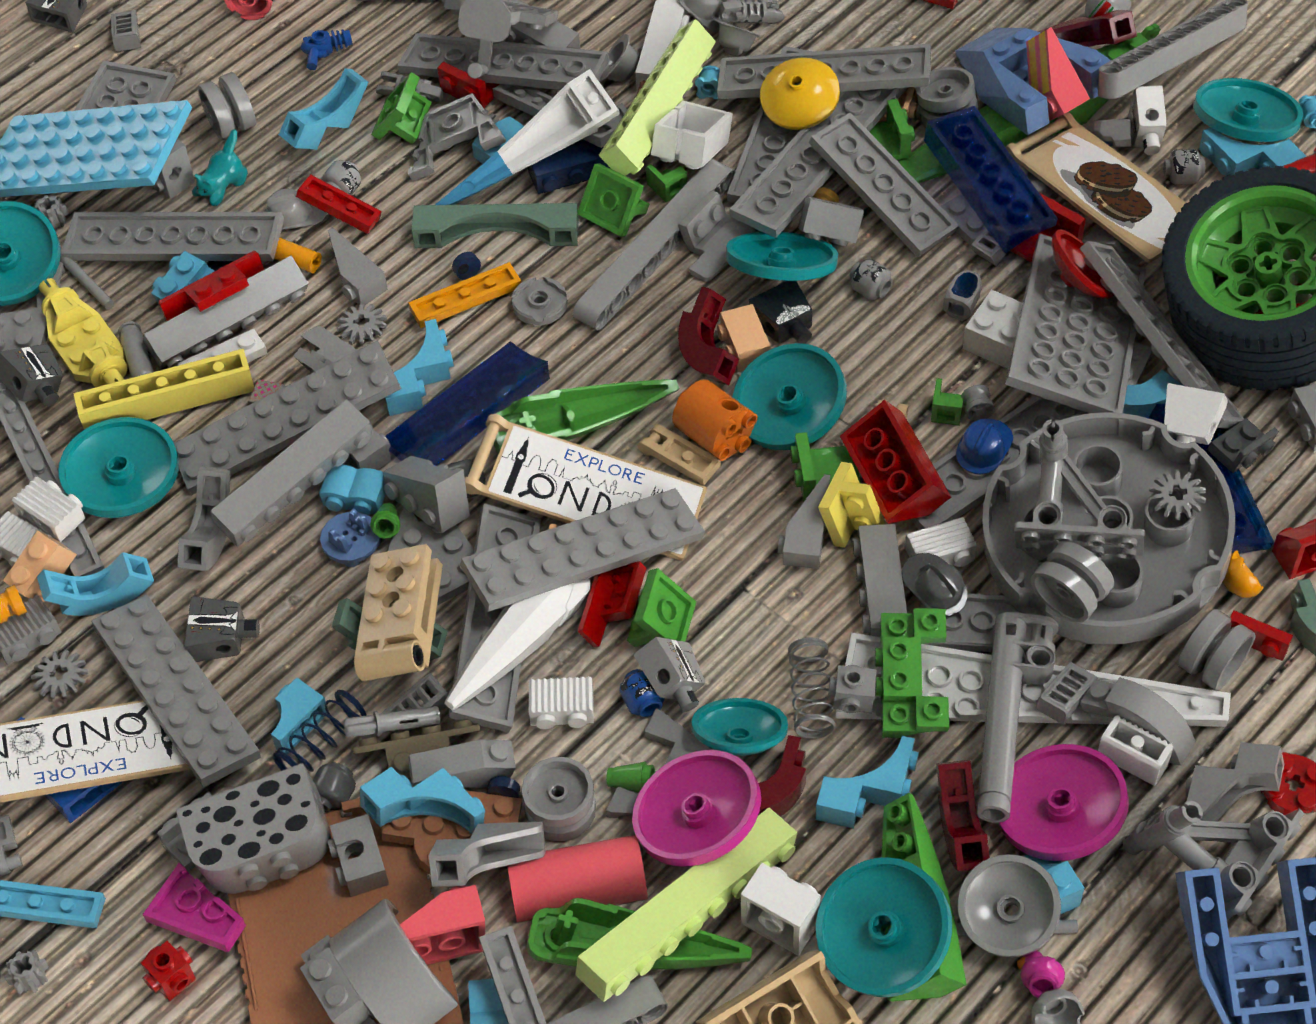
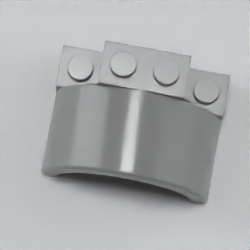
[300,899,458,1024]

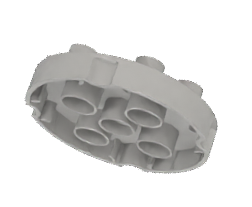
[982,412,1235,644]

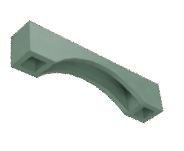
[411,203,579,248]

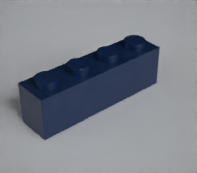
[528,139,611,194]

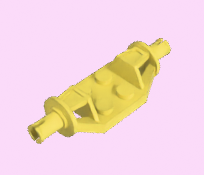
[39,278,127,387]

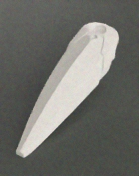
[444,578,591,711]

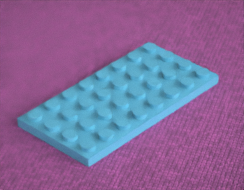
[0,100,192,197]

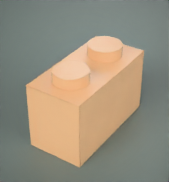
[717,304,771,372]
[3,530,77,602]

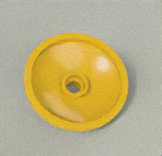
[760,58,840,130]

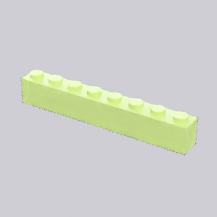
[599,19,716,176]
[575,808,797,1002]

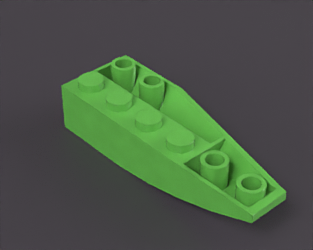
[882,793,967,1002]

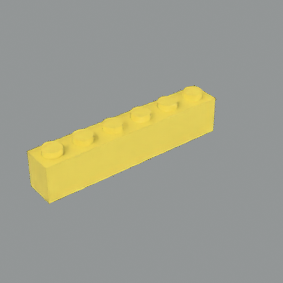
[73,348,255,429]

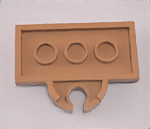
[382,786,522,875]

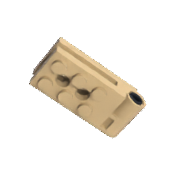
[354,544,443,681]

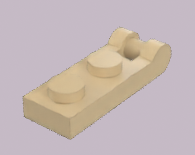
[637,424,721,486]

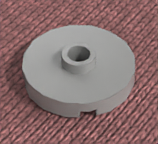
[512,277,568,326]

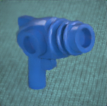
[300,29,353,70]

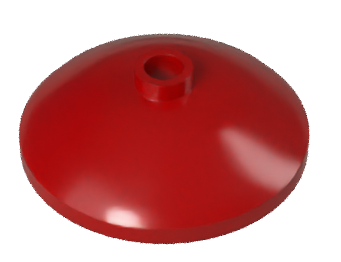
[1051,229,1114,299]

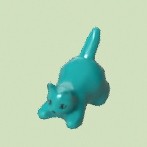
[192,129,248,206]

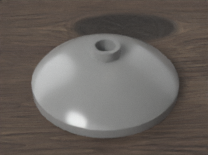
[958,854,1061,958]

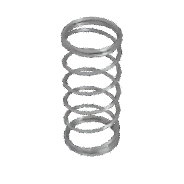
[788,637,835,739]

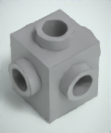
[828,665,877,713]

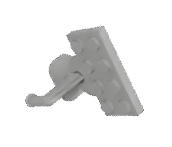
[444,0,558,79]

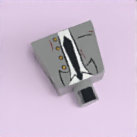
[633,637,705,712]

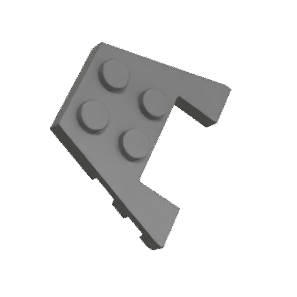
[408,93,506,182]
[606,709,712,818]

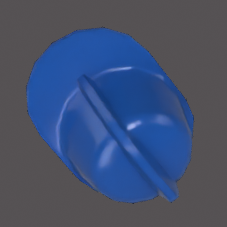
[956,418,1013,475]

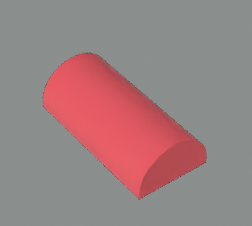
[507,835,648,922]

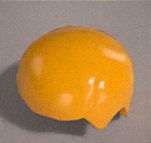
[1222,550,1264,598]

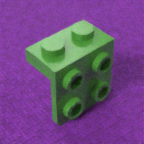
[870,99,915,160]
[790,432,861,502]

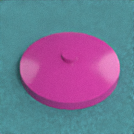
[999,744,1129,861]
[632,750,761,867]

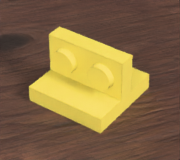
[818,462,885,548]

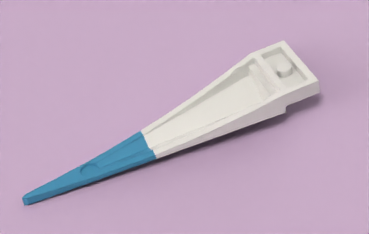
[435,69,620,205]

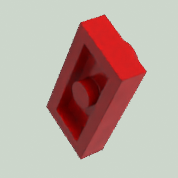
[1230,610,1293,661]

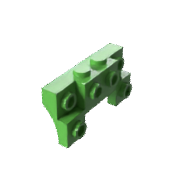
[875,608,949,738]

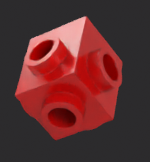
[140,941,196,1002]

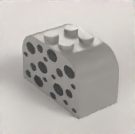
[176,763,331,894]

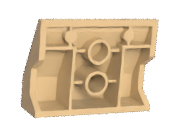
[696,951,862,1024]

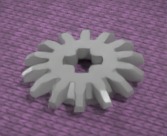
[337,303,387,344]
[1149,470,1206,520]
[31,650,88,699]

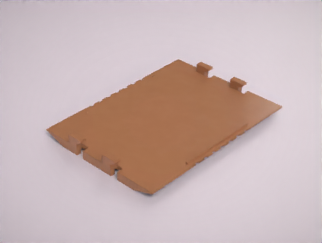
[228,798,464,1024]

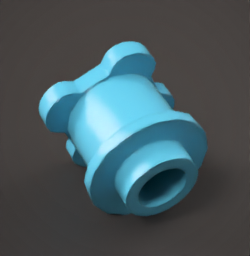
[695,65,720,99]
[1299,95,1316,128]

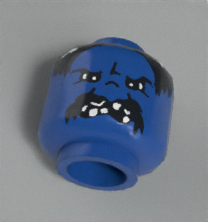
[619,669,665,717]

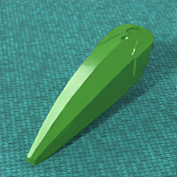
[494,379,679,454]
[526,898,752,970]

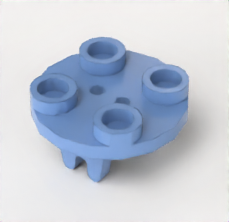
[320,509,381,567]

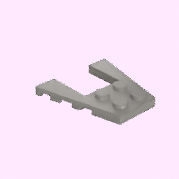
[0,262,65,351]

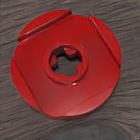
[1261,752,1316,816]

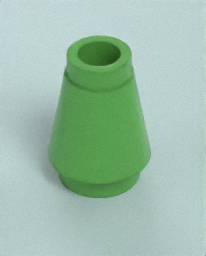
[370,503,401,539]
[606,762,655,793]

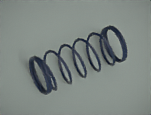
[273,690,367,772]

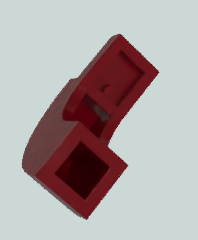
[678,287,739,386]
[758,735,806,817]
[936,760,990,871]

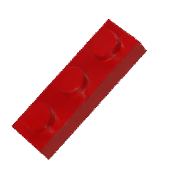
[296,174,382,234]

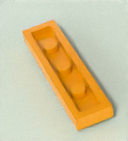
[408,262,522,328]

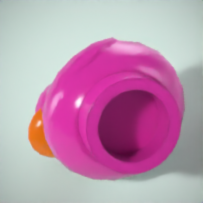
[1017,951,1065,998]

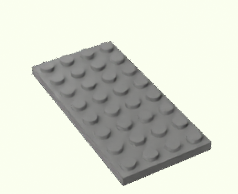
[1005,234,1146,413]

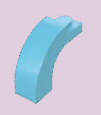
[1123,370,1183,420]
[37,552,154,616]

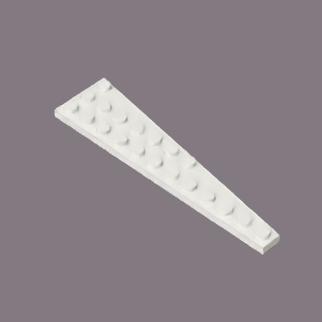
[836,632,1231,727]

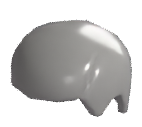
[1031,989,1085,1024]

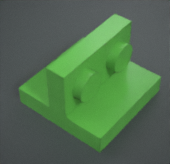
[371,72,432,144]
[578,163,650,237]
[627,568,697,647]

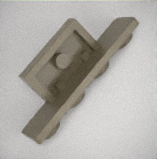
[352,720,480,777]

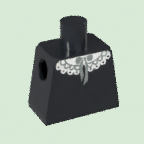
[749,281,812,344]

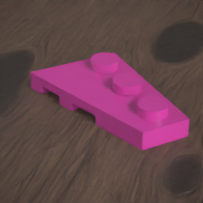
[143,863,246,953]

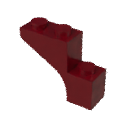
[1037,10,1137,47]

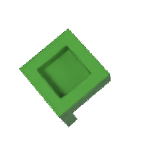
[646,164,687,203]
[931,378,963,426]

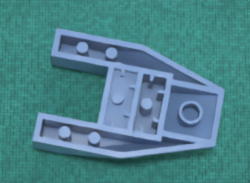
[955,28,1111,135]
[1175,857,1316,1024]

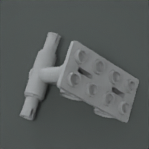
[1014,419,1144,559]
[1123,800,1305,921]

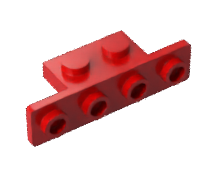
[158,251,265,322]
[578,561,647,647]

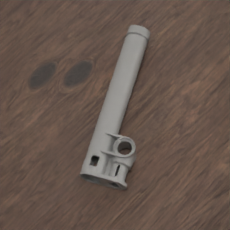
[977,612,1059,823]

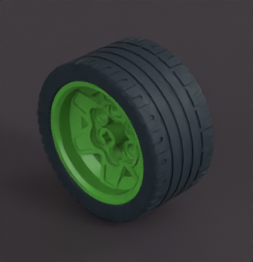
[1161,166,1316,391]

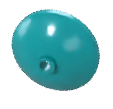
[692,698,788,756]

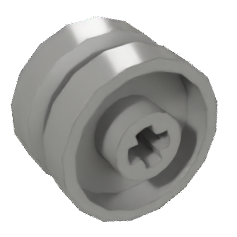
[916,67,979,132]
[197,72,256,140]
[1031,541,1114,622]
[1178,609,1256,691]
[522,757,596,841]

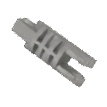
[718,0,785,23]
[376,71,444,102]

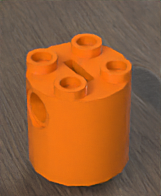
[672,379,758,461]

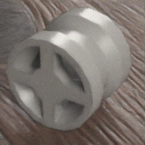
[961,385,995,421]

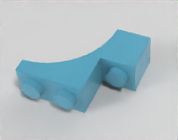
[278,68,369,150]
[1199,127,1306,176]
[385,319,454,416]
[816,736,919,829]
[360,767,485,834]

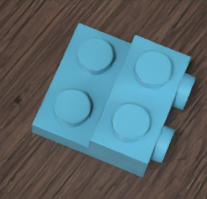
[151,251,215,304]

